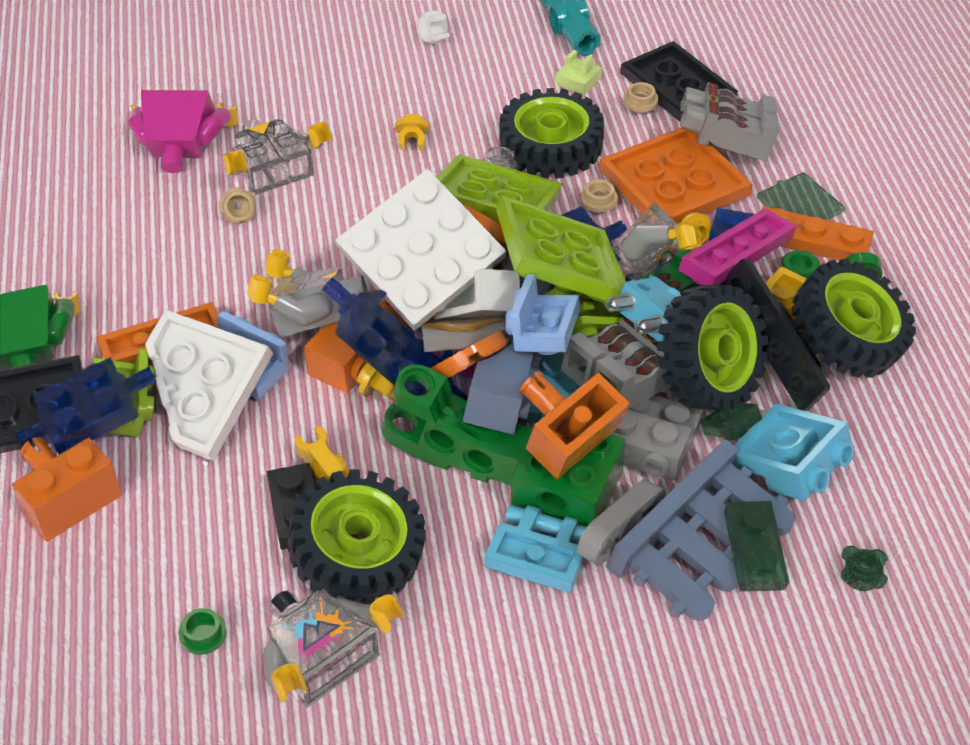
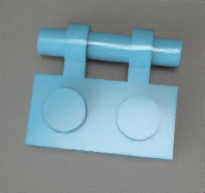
[484,505,586,593]

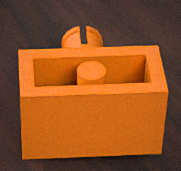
[519,371,630,480]
[11,437,122,542]

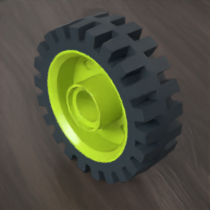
[499,88,604,179]
[791,259,916,378]
[657,285,768,410]
[288,469,426,604]

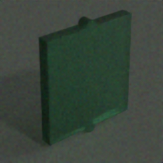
[756,172,846,220]

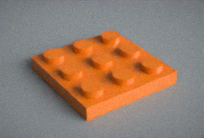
[599,128,753,225]

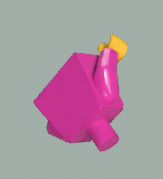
[128,90,238,173]

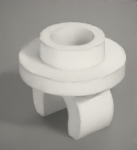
[417,11,450,44]

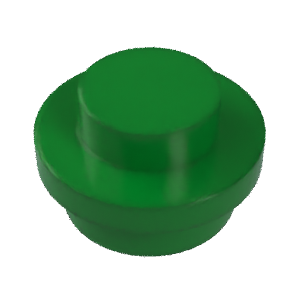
[178,608,227,655]

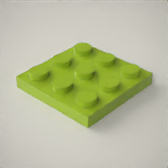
[436,154,562,223]
[495,195,626,304]

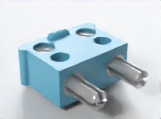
[605,275,681,341]

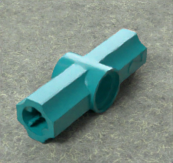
[540,0,601,56]

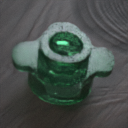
[841,545,888,591]

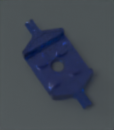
[321,276,468,401]

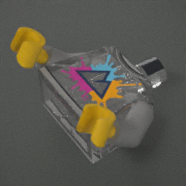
[611,202,702,282]
[264,590,405,708]

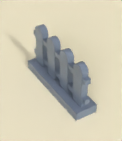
[606,439,795,621]

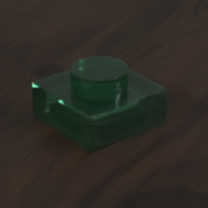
[700,403,762,441]

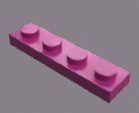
[678,208,797,286]

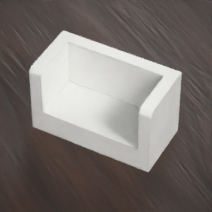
[435,269,520,320]

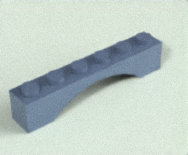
[463,255,557,435]

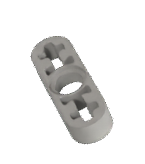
[577,479,666,566]

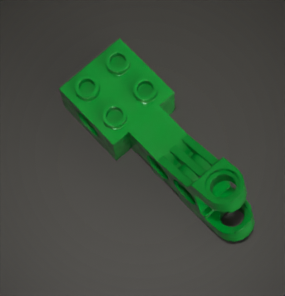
[381,365,626,527]

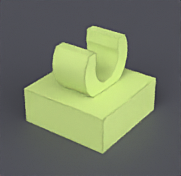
[555,50,602,95]

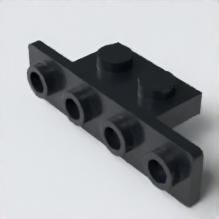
[721,259,830,411]

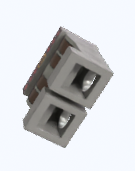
[680,82,779,161]
[561,317,672,408]

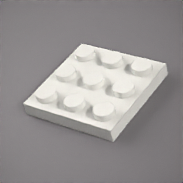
[335,168,506,331]

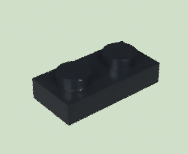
[266,463,314,550]

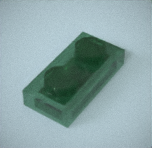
[724,501,789,592]

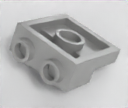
[611,395,703,481]

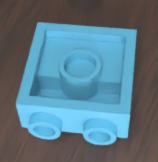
[733,403,854,502]

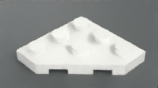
[145,310,273,461]

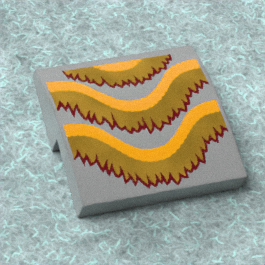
[421,316,507,352]

